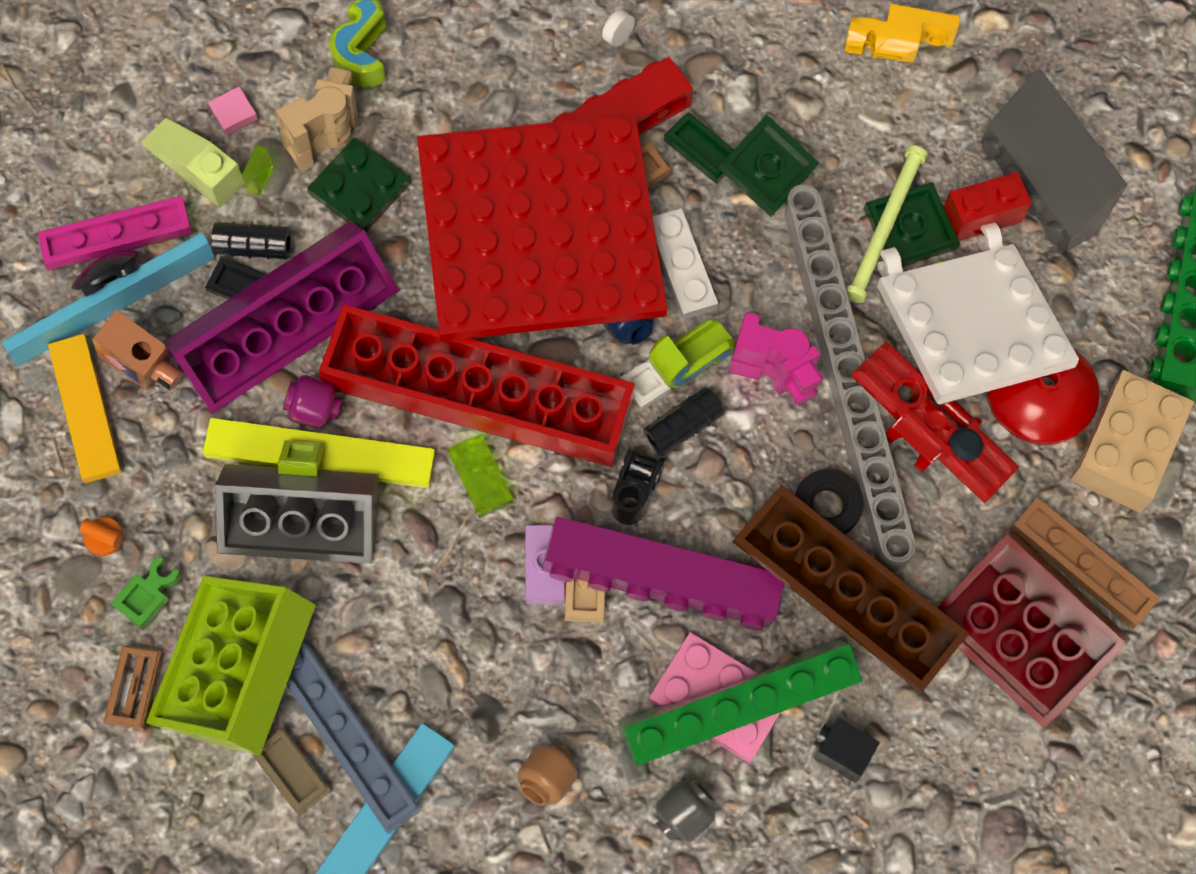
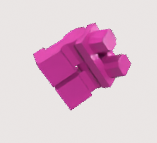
[728,312,824,406]

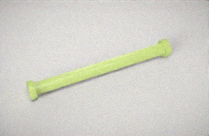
[846,145,928,303]

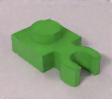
[110,557,182,630]

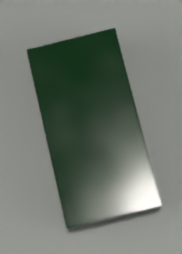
[664,112,734,185]

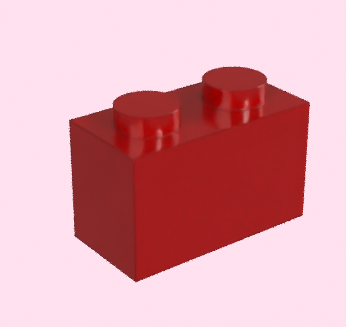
[944,172,1032,241]

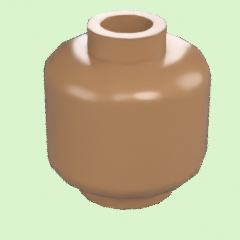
[517,744,577,806]

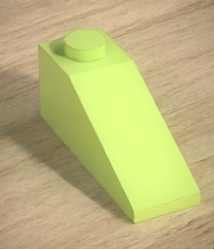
[141,118,245,209]

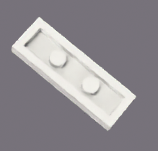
[652,208,718,320]

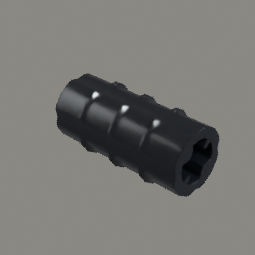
[211,221,291,260]
[643,387,724,457]

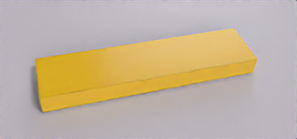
[48,334,122,484]

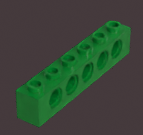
[1148,184,1196,404]

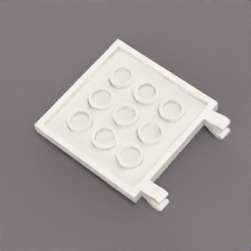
[877,222,1079,405]

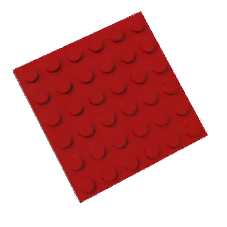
[417,114,667,341]

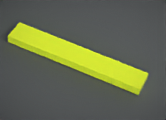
[202,418,436,489]

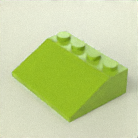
[146,576,316,756]

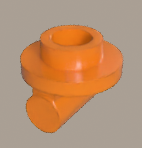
[79,517,123,556]

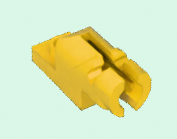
[844,3,960,63]

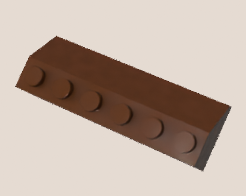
[732,485,969,693]

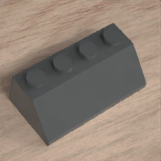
[215,464,378,564]

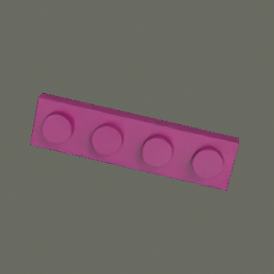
[37,195,193,271]

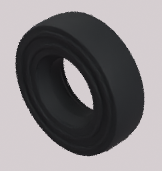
[795,469,863,535]

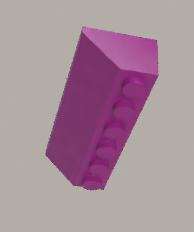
[163,221,399,414]

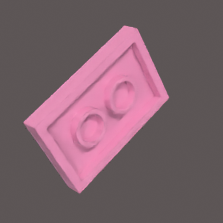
[648,632,781,764]

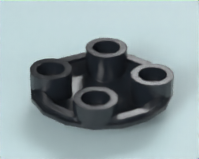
[71,251,138,296]

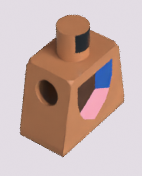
[93,309,183,391]

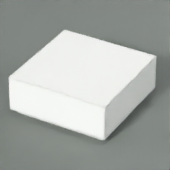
[620,359,672,411]

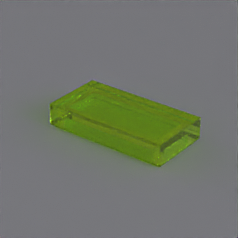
[447,434,514,518]

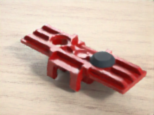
[851,341,1019,504]

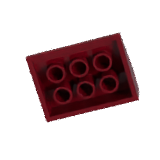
[937,531,1131,729]

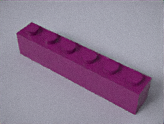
[542,516,783,630]

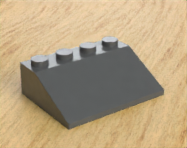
[981,68,1127,253]

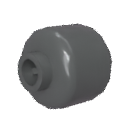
[656,780,716,842]

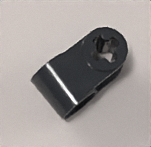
[611,446,666,525]

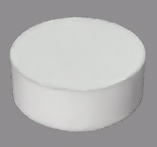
[602,10,635,47]

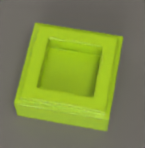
[278,440,323,476]

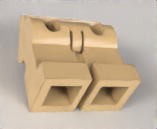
[276,67,358,173]

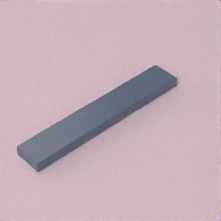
[286,639,422,834]

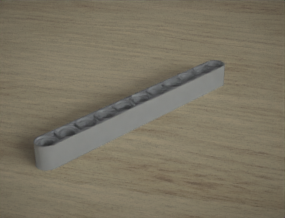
[784,184,916,572]

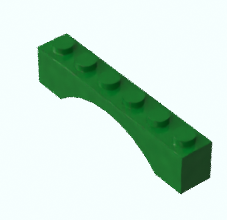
[617,639,863,766]

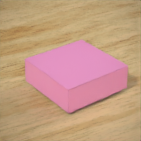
[208,86,258,135]

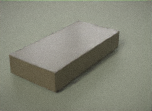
[252,727,332,817]

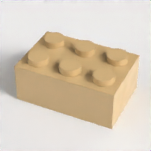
[1070,370,1194,513]

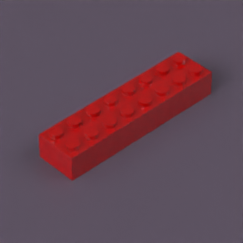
[319,304,635,468]

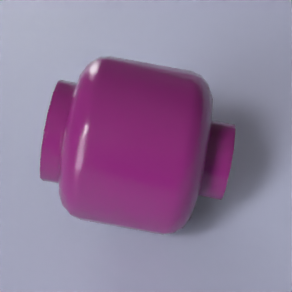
[283,375,342,429]

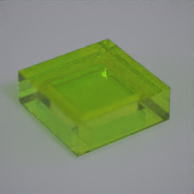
[242,145,273,196]

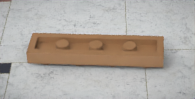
[1011,497,1160,630]

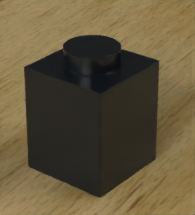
[813,717,880,783]

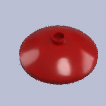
[986,348,1100,445]

